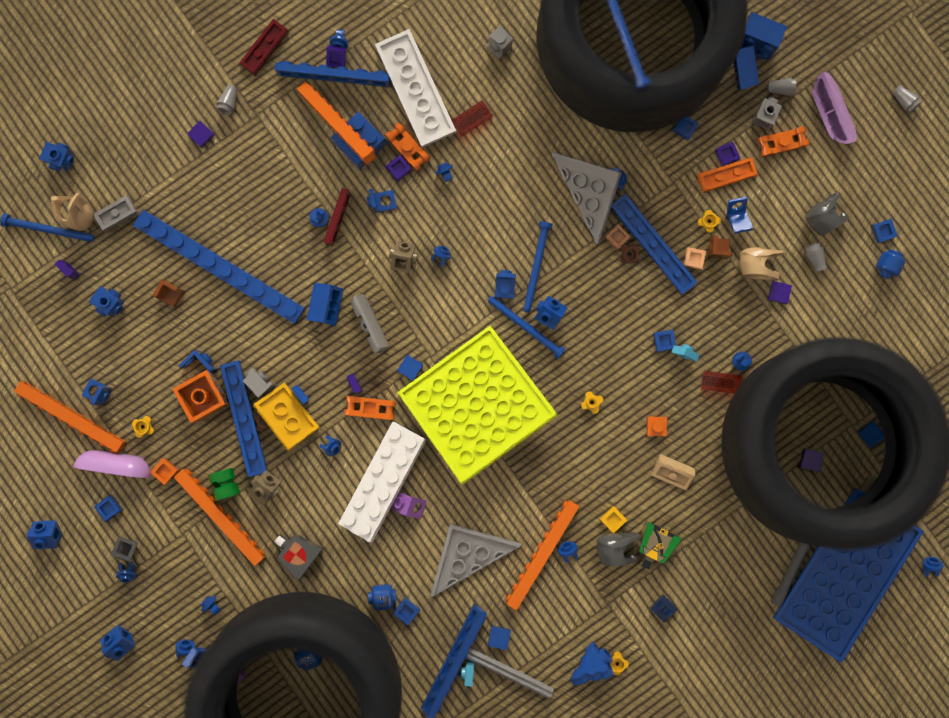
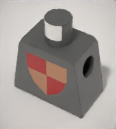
[274,534,324,581]

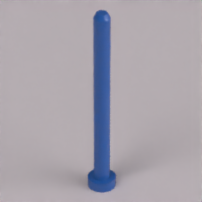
[607,0,651,89]
[0,214,94,242]
[523,221,553,312]
[488,296,565,359]

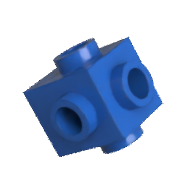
[39,141,75,172]
[89,286,125,317]
[534,296,568,330]
[27,521,62,549]
[100,625,135,661]

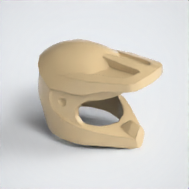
[51,193,94,231]
[739,247,784,280]

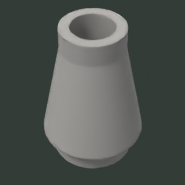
[768,77,797,96]
[216,85,238,115]
[892,85,922,113]
[805,242,827,272]

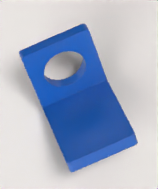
[367,189,397,213]
[726,196,753,234]
[178,350,217,372]
[82,379,111,405]

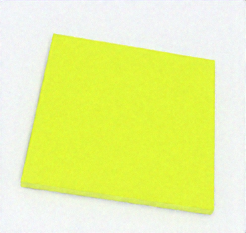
[397,326,558,485]

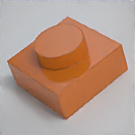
[646,417,667,436]
[150,458,179,485]

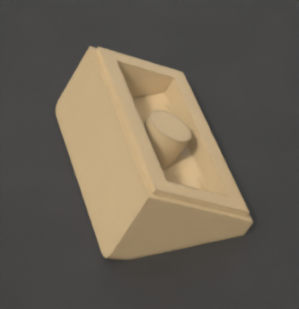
[651,454,695,491]

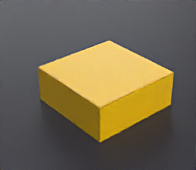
[600,506,627,533]

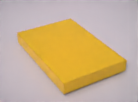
[253,382,320,451]

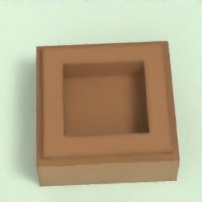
[604,224,631,251]

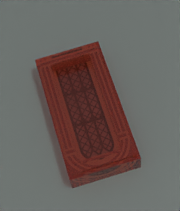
[451,100,493,137]
[700,370,742,394]

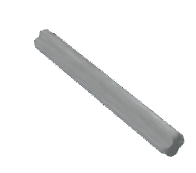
[466,648,554,698]

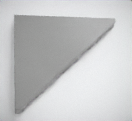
[552,152,622,244]
[430,523,521,597]

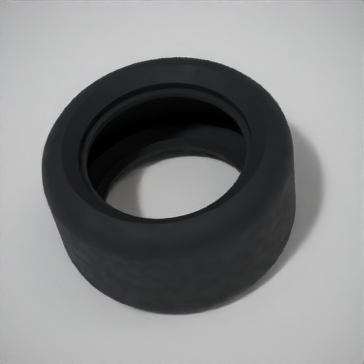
[537,0,747,132]
[721,337,949,550]
[183,592,402,718]

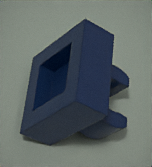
[650,595,678,623]

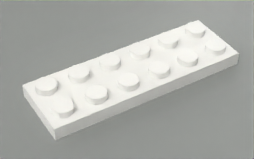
[375,29,456,148]
[338,422,426,543]

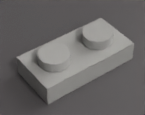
[93,195,138,232]

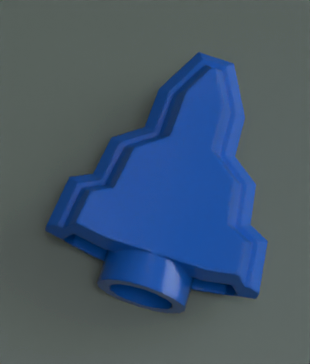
[570,642,614,685]

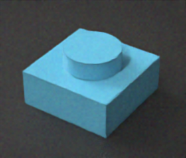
[672,344,700,362]
[461,661,474,686]

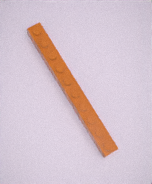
[297,82,376,165]
[14,381,126,453]
[174,468,266,566]
[505,499,580,611]

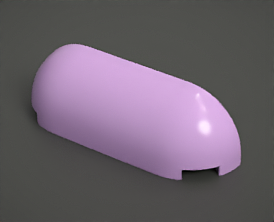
[812,72,857,144]
[73,450,152,478]

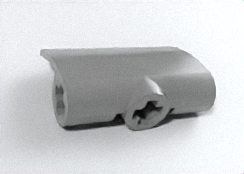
[350,294,390,354]

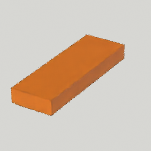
[697,157,758,193]

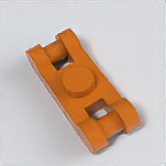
[385,123,431,172]
[757,126,810,157]
[344,396,396,420]

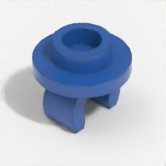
[329,29,348,48]
[435,162,453,182]
[309,208,329,227]
[431,245,452,267]
[732,351,752,371]
[320,435,341,457]
[558,541,578,563]
[922,557,943,577]
[116,562,136,583]
[200,595,221,615]
[175,639,195,658]

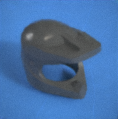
[805,192,849,236]
[596,532,640,566]

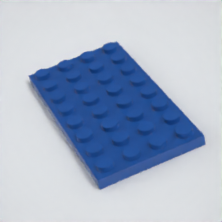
[773,488,924,663]

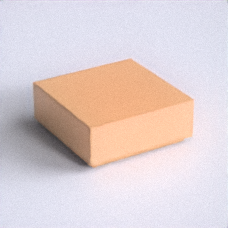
[683,247,706,270]

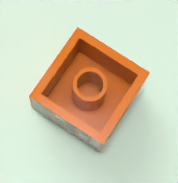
[172,370,230,423]

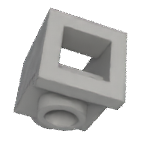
[486,26,513,59]
[752,97,782,130]
[243,368,276,398]

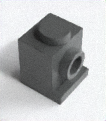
[111,536,137,562]

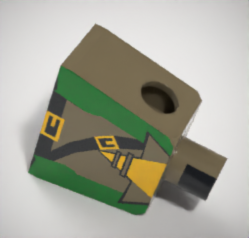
[636,520,682,570]

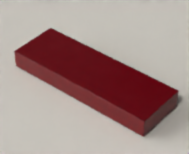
[239,19,289,76]
[323,188,351,247]

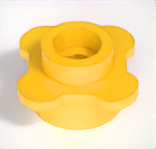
[698,210,721,233]
[581,391,603,414]
[132,416,154,438]
[610,652,629,676]

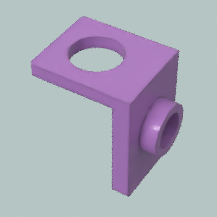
[390,492,427,519]

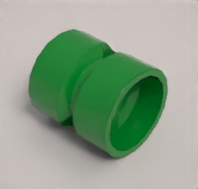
[208,468,240,501]

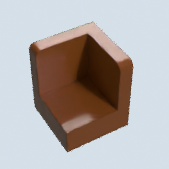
[708,235,732,259]
[152,279,184,307]

